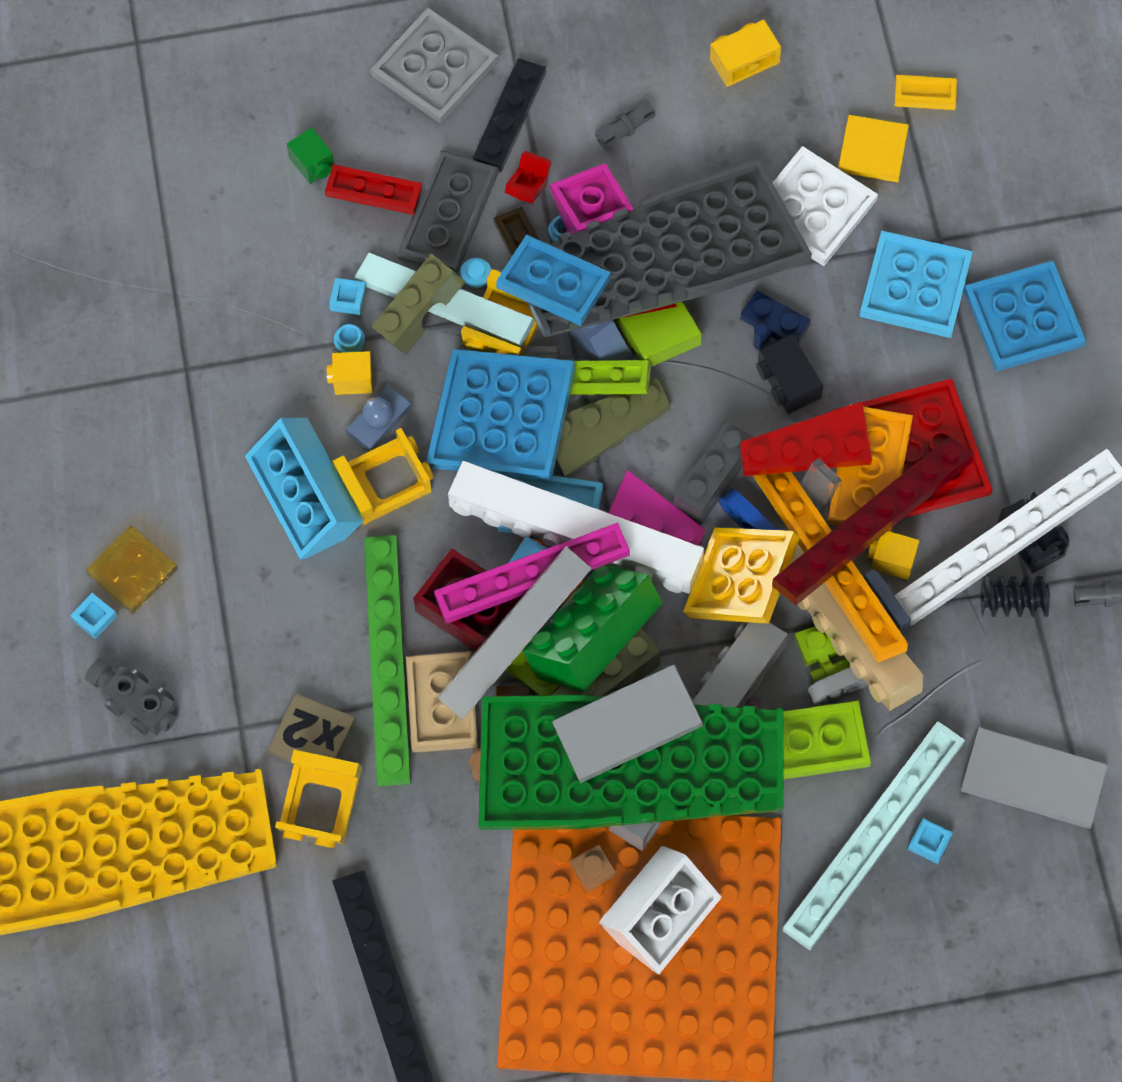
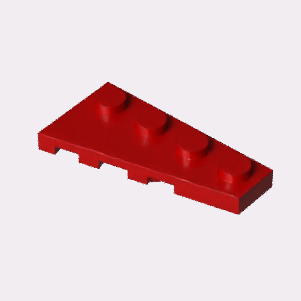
[739,401,872,476]

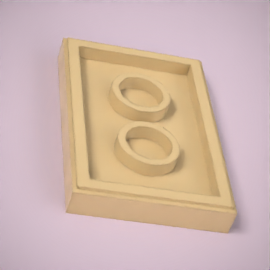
[406,651,478,753]

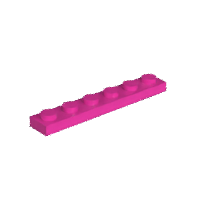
[434,523,630,624]

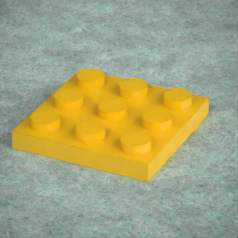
[683,527,800,624]

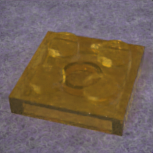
[85,525,178,614]

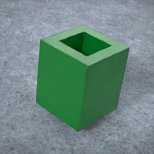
[286,127,334,184]

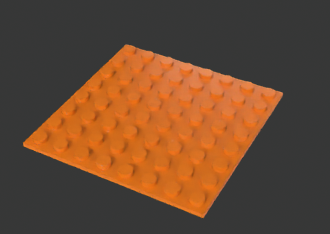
[497,816,781,1082]

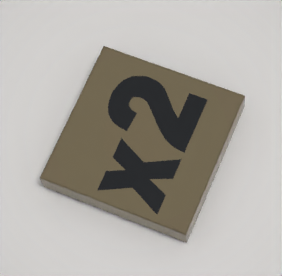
[267,693,356,764]

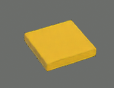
[838,115,909,183]

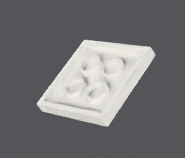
[773,146,878,266]

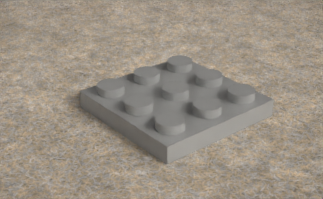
[370,8,498,124]

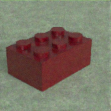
[413,548,524,651]

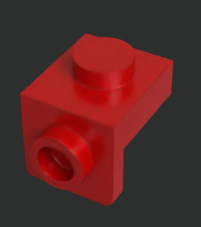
[505,151,551,204]

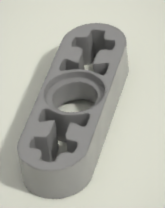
[808,667,868,706]

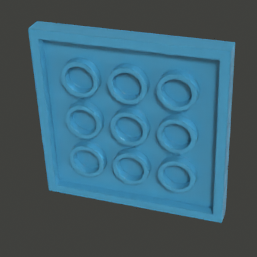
[426,349,576,482]

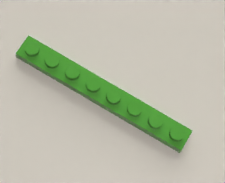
[364,535,411,787]

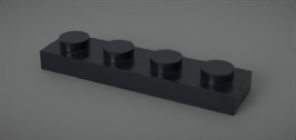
[473,58,546,172]

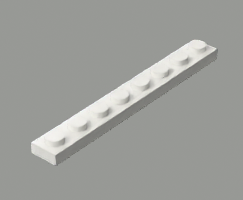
[894,449,1122,626]

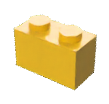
[710,19,781,87]

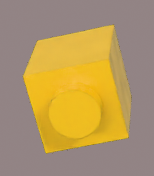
[327,351,373,395]
[868,531,920,581]

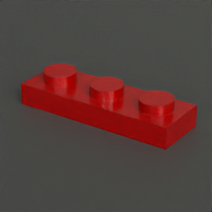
[325,164,423,215]

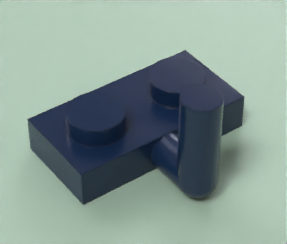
[740,290,811,350]

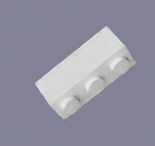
[599,846,722,974]

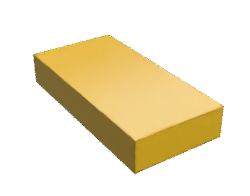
[894,75,957,110]

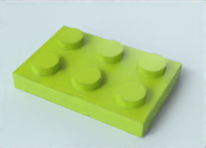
[783,701,871,779]

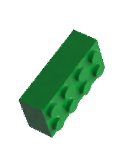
[522,564,663,693]

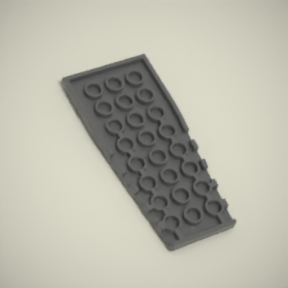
[509,159,812,337]

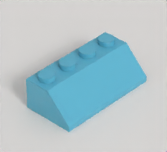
[245,417,364,560]

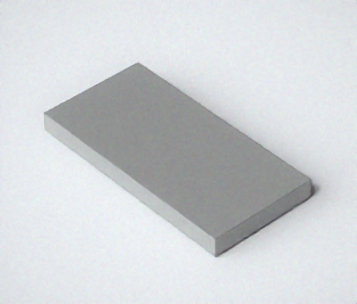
[552,665,703,783]
[961,727,1108,829]

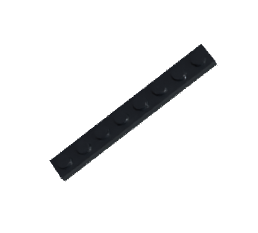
[332,870,434,1082]

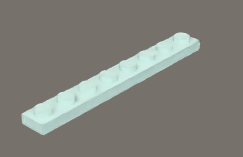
[783,721,965,950]

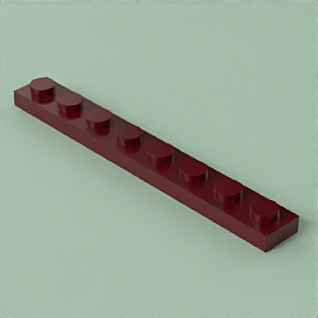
[772,436,974,605]

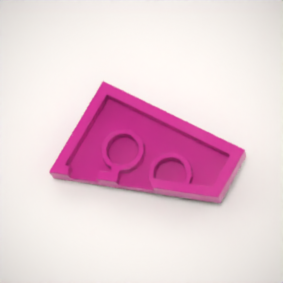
[609,470,705,546]

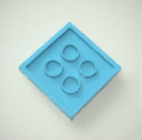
[859,230,973,338]

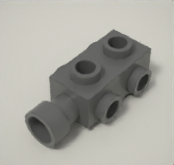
[85,659,177,736]

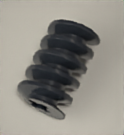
[980,576,1050,617]

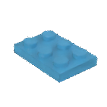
[496,235,611,326]

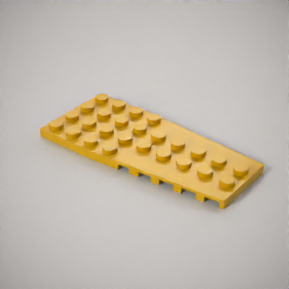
[0,769,277,935]

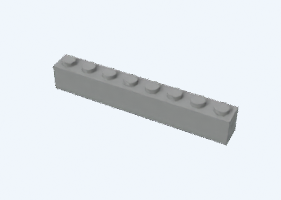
[609,622,788,851]

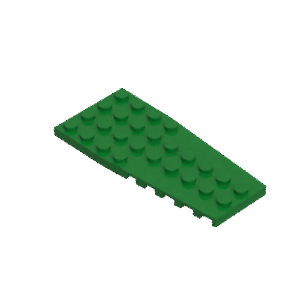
[478,695,784,830]

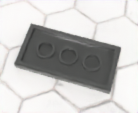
[398,150,499,274]

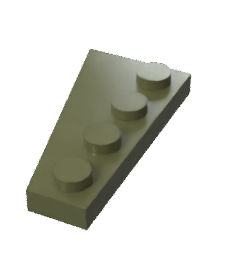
[556,378,670,478]

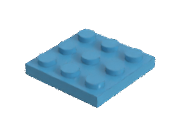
[964,261,1086,372]

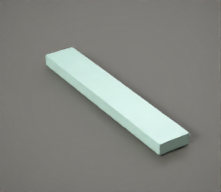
[354,253,534,348]

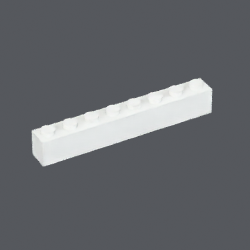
[448,461,704,594]

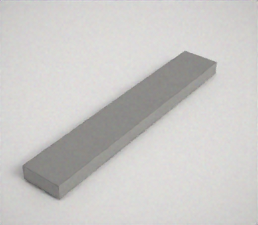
[437,546,592,720]

